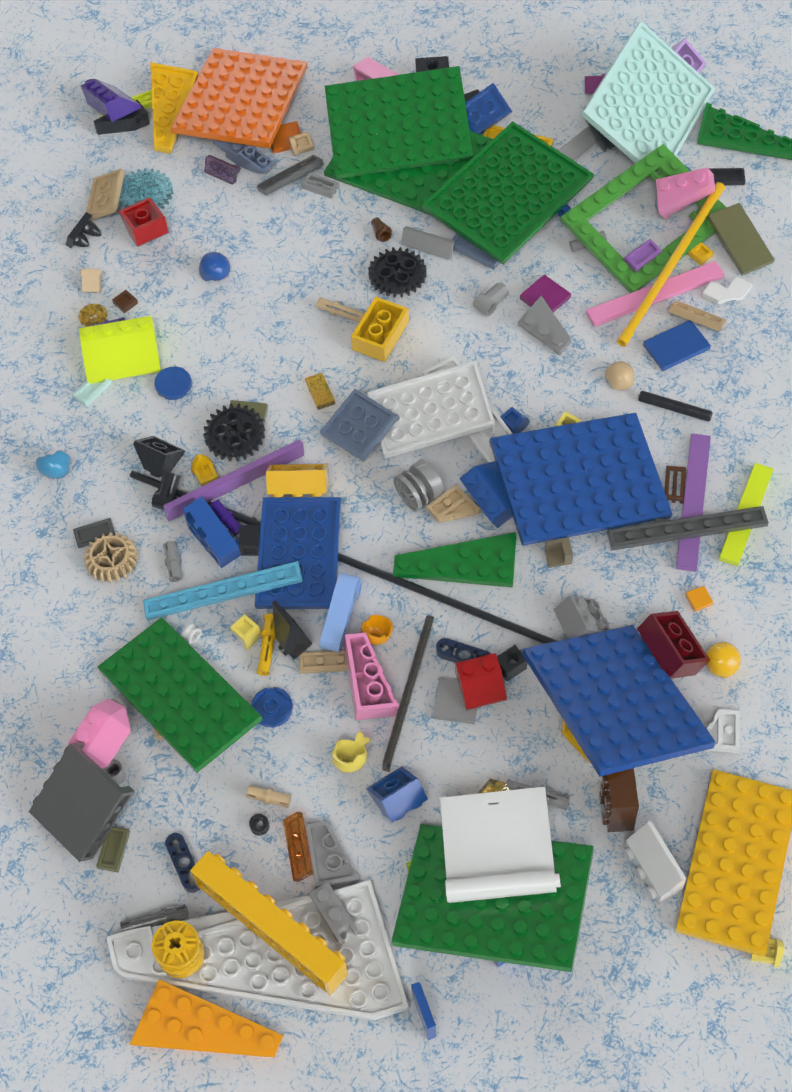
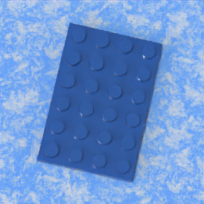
[254,497,342,609]

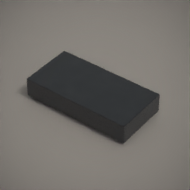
[709,168,746,186]

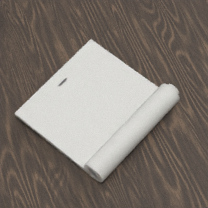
[440,787,561,903]

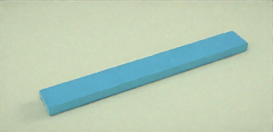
[143,561,303,621]

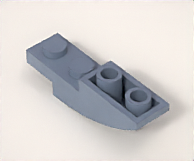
[213,140,275,174]

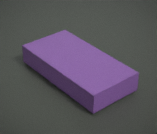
[623,239,662,273]

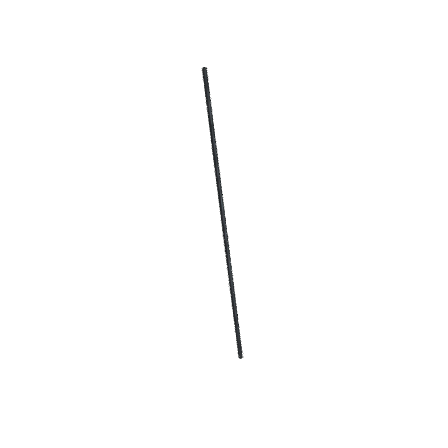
[130,470,557,644]

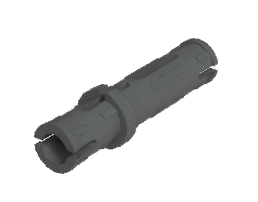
[120,904,189,932]

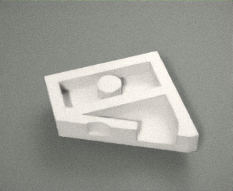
[705,709,740,753]

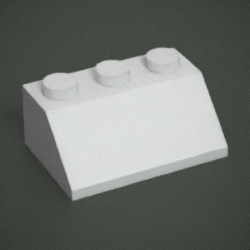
[624,821,686,905]

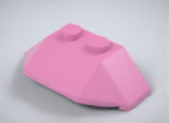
[68,698,131,769]

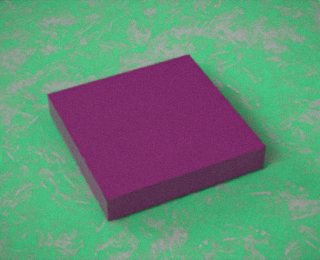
[520,274,571,313]

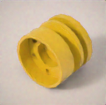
[151,920,205,979]

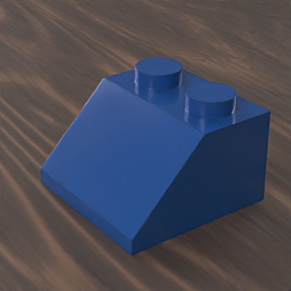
[366,766,428,822]

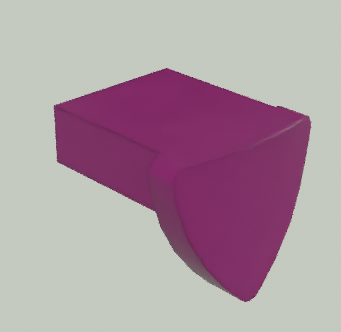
[585,74,606,94]

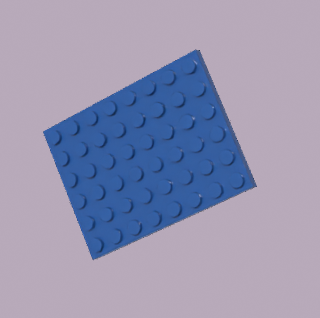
[489,413,673,546]
[522,625,716,777]

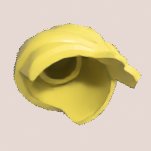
[332,731,371,773]

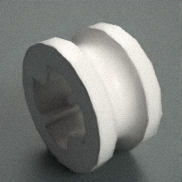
[182,624,202,644]

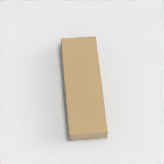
[669,301,727,332]
[299,650,347,674]

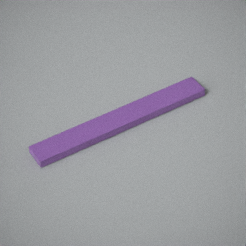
[676,434,711,572]
[163,440,304,521]

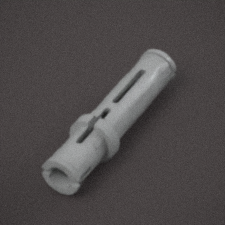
[504,779,570,811]

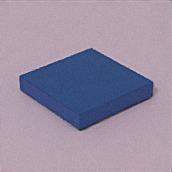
[411,982,437,1040]

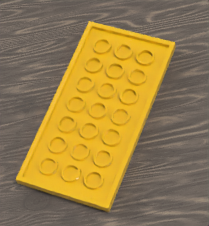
[675,769,792,957]

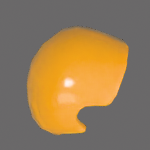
[360,615,393,645]

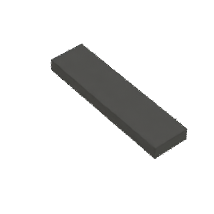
[257,155,324,196]

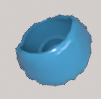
[36,450,70,479]

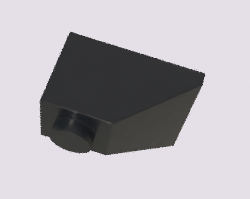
[133,436,185,477]
[272,600,313,660]

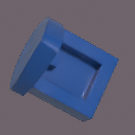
[500,407,530,434]

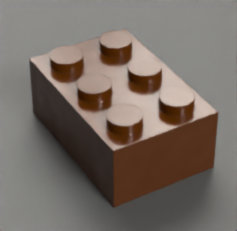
[599,768,639,832]

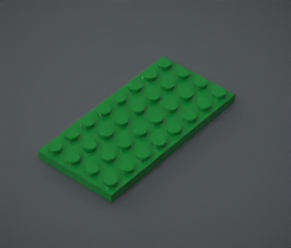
[97,617,263,773]

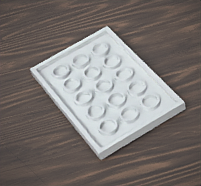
[367,360,496,459]

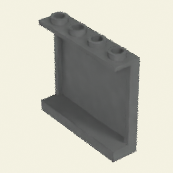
[29,742,135,862]

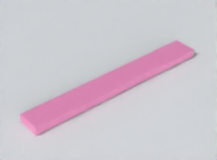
[586,261,724,327]

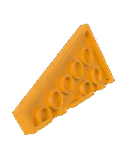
[129,979,284,1058]

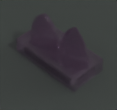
[204,155,241,185]

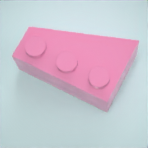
[656,167,715,220]

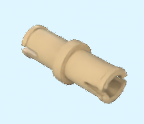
[246,785,291,808]

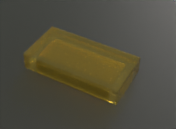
[305,373,335,410]

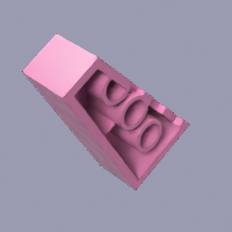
[343,633,399,721]

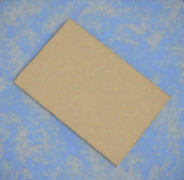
[86,169,125,220]

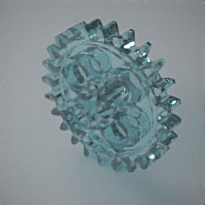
[119,168,173,209]

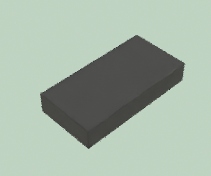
[73,518,116,548]

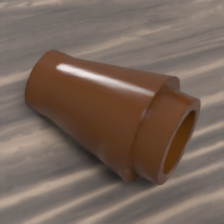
[371,217,392,242]

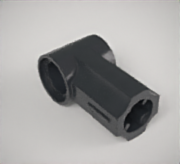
[151,471,181,510]

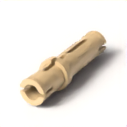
[316,297,365,322]

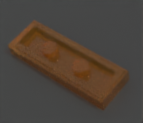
[283,812,313,882]

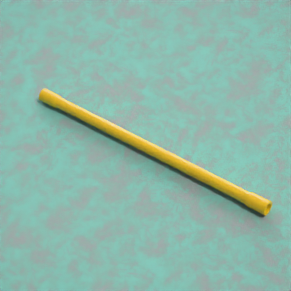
[617,182,725,347]

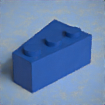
[183,496,241,568]

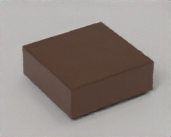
[112,290,138,313]

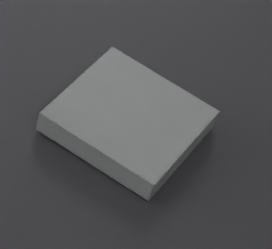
[433,678,477,725]

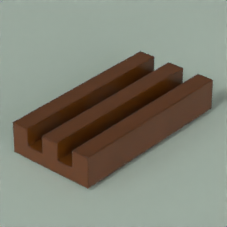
[664,466,686,504]

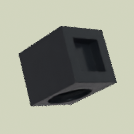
[239,524,260,556]
[497,645,527,682]

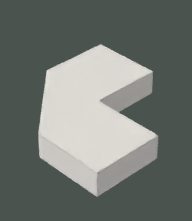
[702,276,752,304]

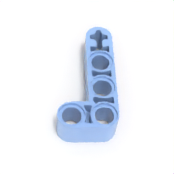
[319,573,362,653]

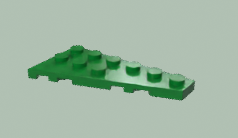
[697,102,792,160]
[393,532,517,588]

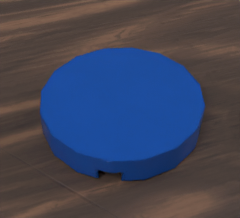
[154,366,192,400]
[251,687,293,728]

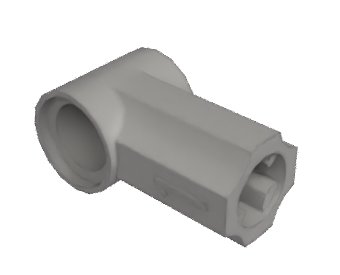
[473,282,509,316]

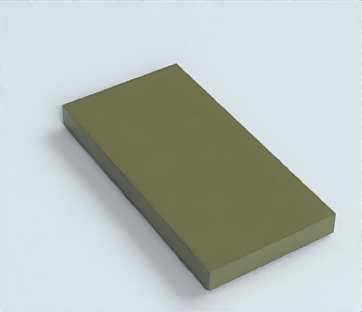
[707,203,775,276]

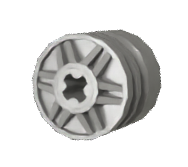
[393,459,444,512]

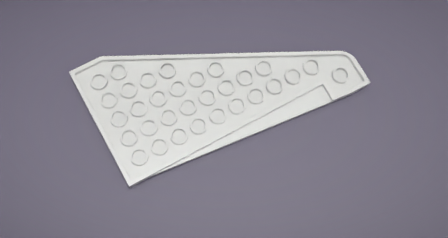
[106,880,409,1020]

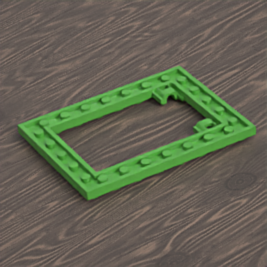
[560,144,727,293]

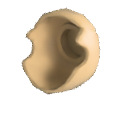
[605,361,635,390]

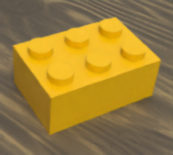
[351,296,409,362]
[266,463,329,497]

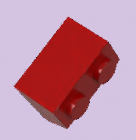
[119,197,169,247]
[455,653,507,711]

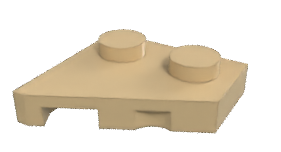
[426,485,481,523]

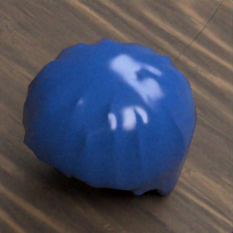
[199,252,230,281]

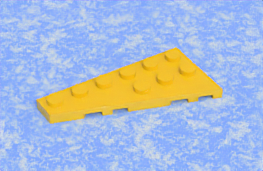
[150,62,199,154]

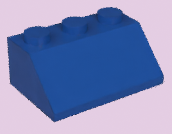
[459,461,513,528]

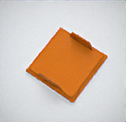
[271,121,302,154]

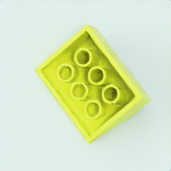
[79,316,161,384]

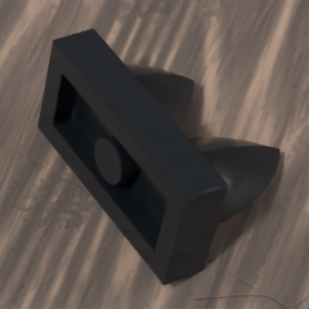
[65,212,101,248]

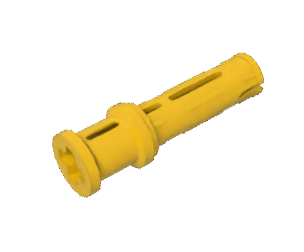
[256,614,276,676]

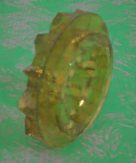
[78,304,108,327]

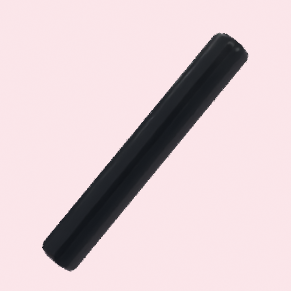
[638,391,713,422]

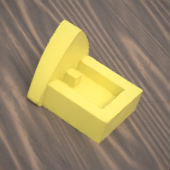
[751,939,784,967]

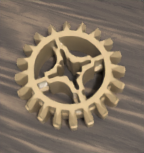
[84,532,138,583]

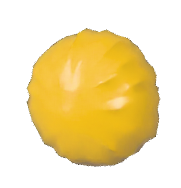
[706,642,741,678]

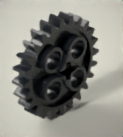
[368,247,427,298]
[203,403,265,462]

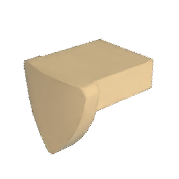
[288,132,314,156]
[80,269,102,292]

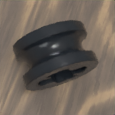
[249,814,270,836]

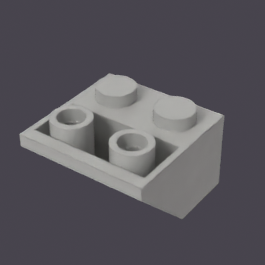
[553,596,610,639]

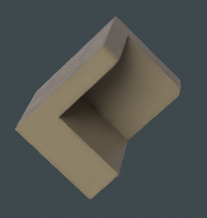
[544,537,573,568]

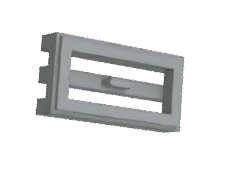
[301,172,340,199]

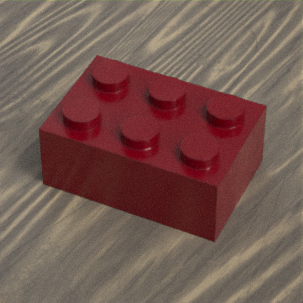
[637,611,710,679]

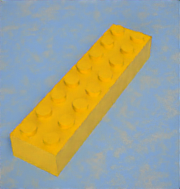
[190,851,348,996]

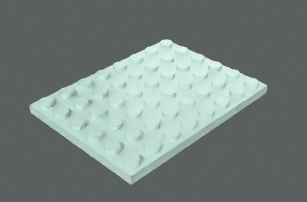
[581,22,715,175]

